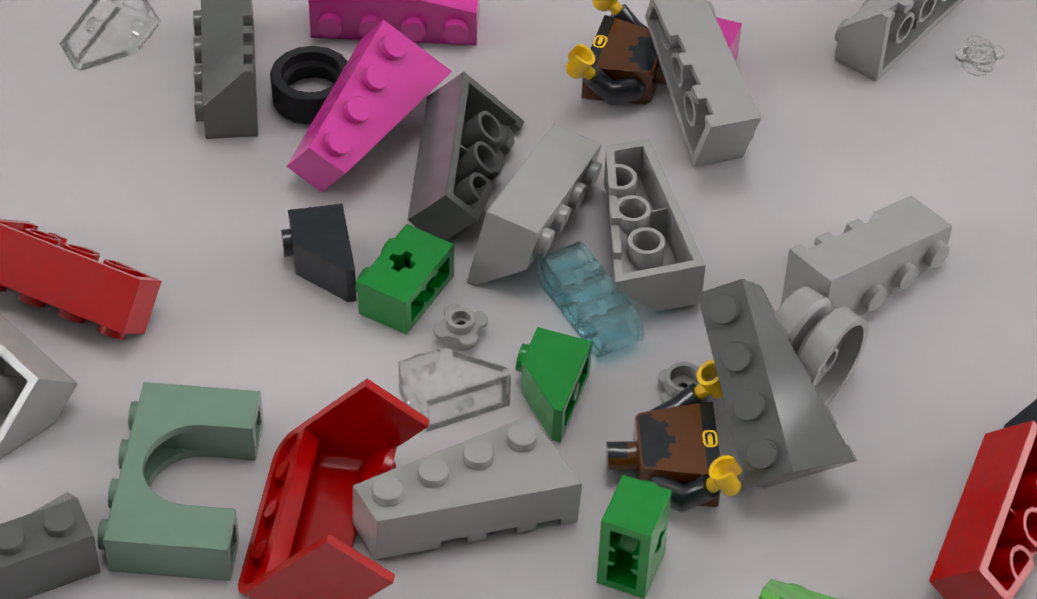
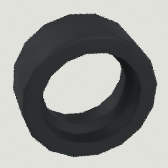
[270,46,348,124]

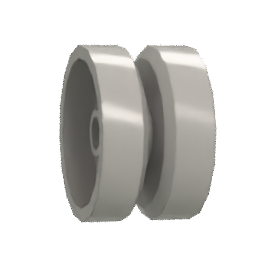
[776,286,868,406]

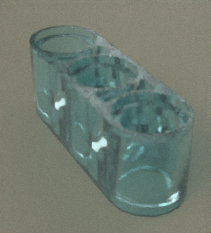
[536,241,644,358]

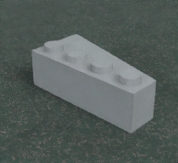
[645,0,761,167]
[781,196,952,316]
[352,415,582,560]

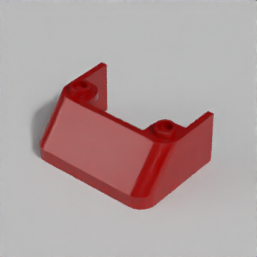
[238,378,430,599]

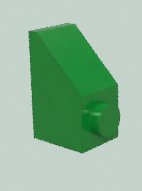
[515,327,592,442]

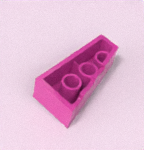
[308,0,480,45]
[286,20,452,192]

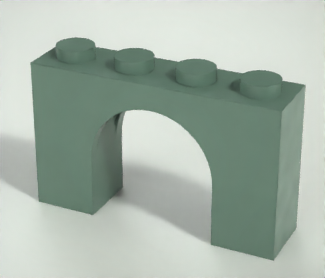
[97,382,264,581]

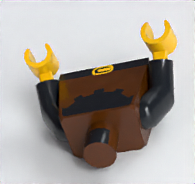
[566,0,667,105]
[606,360,742,512]

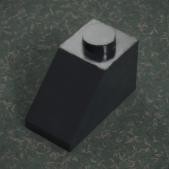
[281,203,357,302]

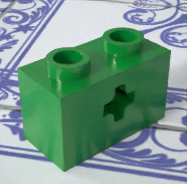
[355,224,454,335]
[596,475,672,599]

